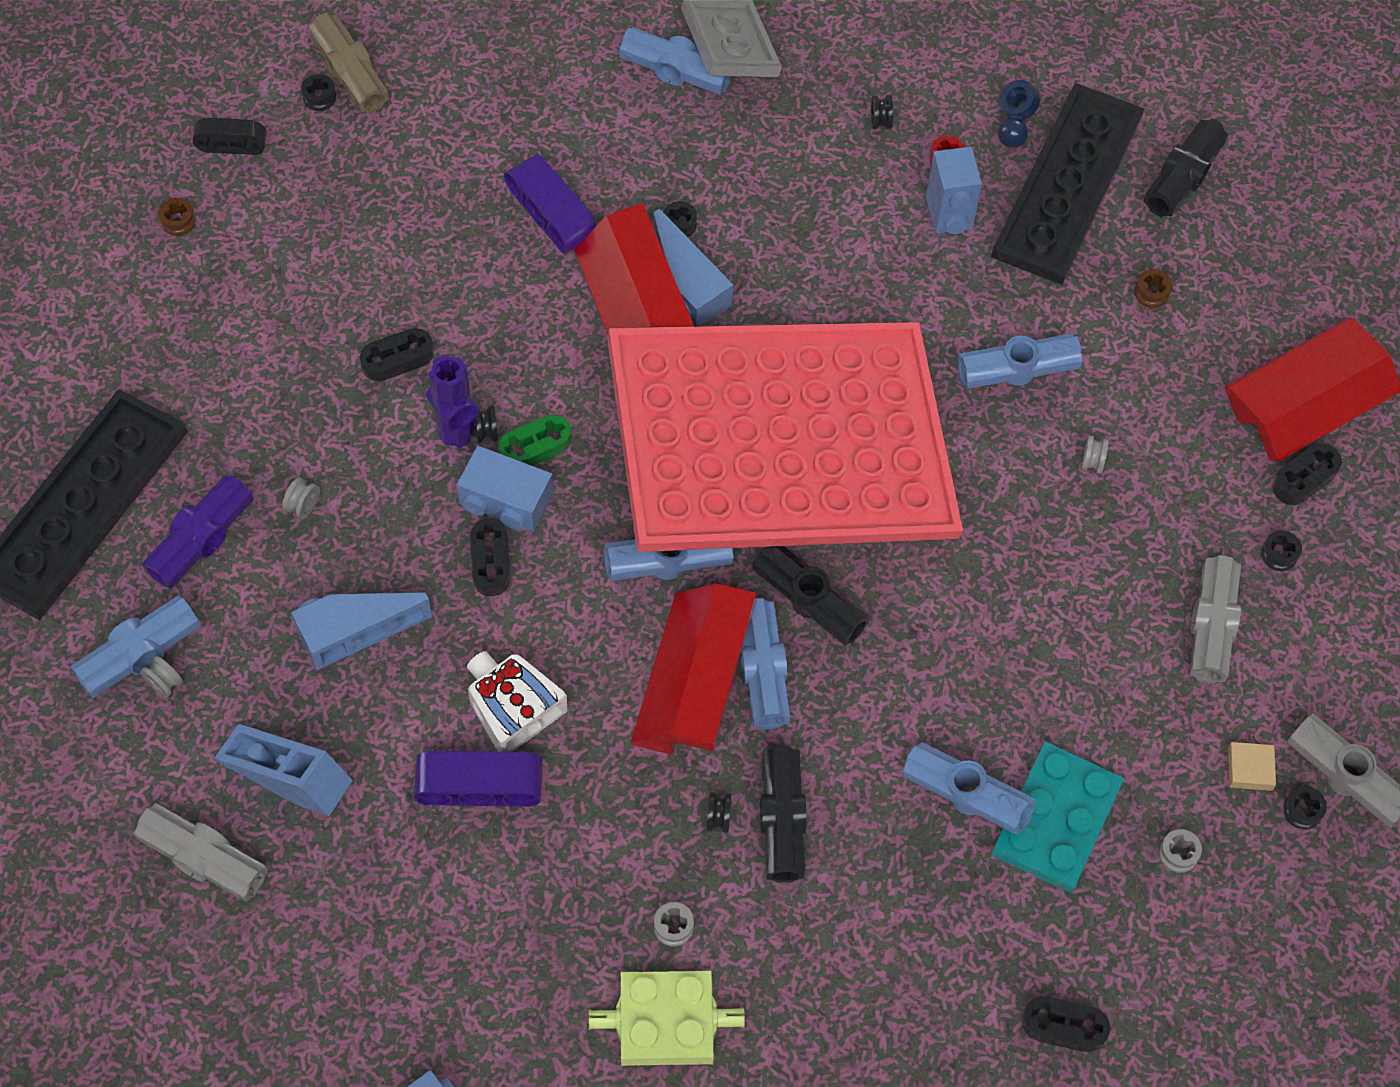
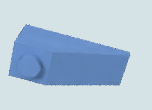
[653,209,733,327]
[291,593,432,670]
[214,724,353,816]

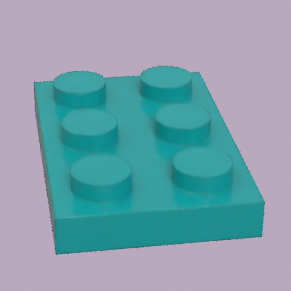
[991,742,1124,894]

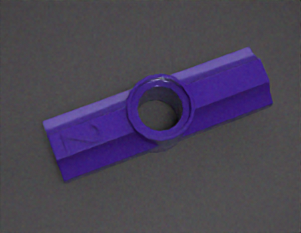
[426,354,479,448]
[142,475,254,589]

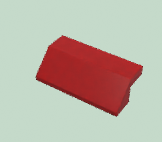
[575,203,694,334]
[1225,318,1400,462]
[631,583,756,755]

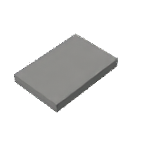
[681,0,782,77]

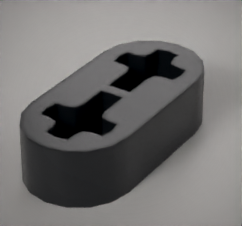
[193,118,267,155]
[359,328,434,381]
[1272,444,1342,505]
[470,518,510,597]
[1022,996,1110,1052]

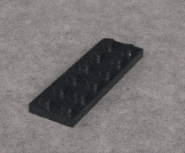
[991,83,1145,285]
[0,389,188,621]

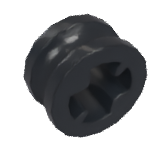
[301,74,336,111]
[871,95,893,130]
[663,201,697,238]
[474,405,498,443]
[1261,530,1302,572]
[1283,786,1327,830]
[706,792,732,833]

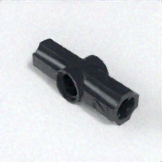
[1143,118,1229,218]
[752,546,870,646]
[760,746,806,883]

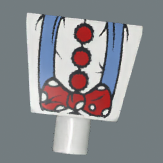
[467,651,568,752]

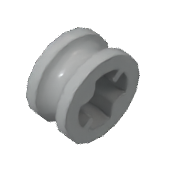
[1081,435,1109,474]
[282,477,320,519]
[140,656,183,698]
[1159,829,1202,873]
[654,902,694,947]

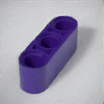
[504,154,597,254]
[413,751,542,807]

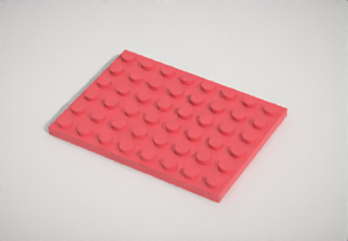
[607,322,963,552]

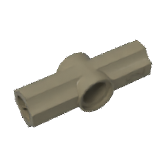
[308,12,389,114]

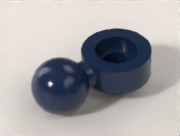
[998,80,1040,148]

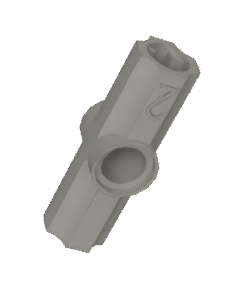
[1189,555,1241,683]
[1287,713,1400,828]
[134,803,268,903]

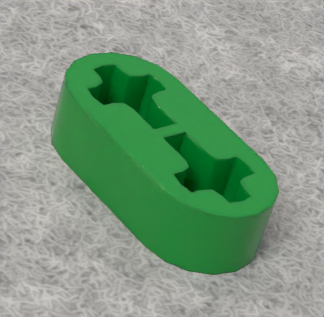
[498,415,572,466]

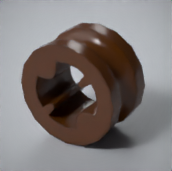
[158,198,196,236]
[1135,269,1173,308]

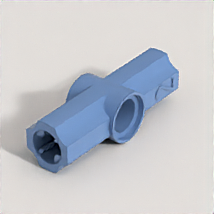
[619,27,731,95]
[957,334,1082,389]
[604,539,734,581]
[70,595,201,699]
[740,598,790,730]
[903,742,1036,835]

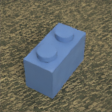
[926,147,982,234]
[457,445,554,532]

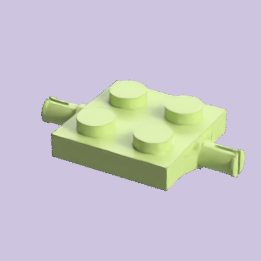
[589,971,745,1066]

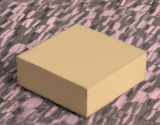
[1228,742,1276,791]

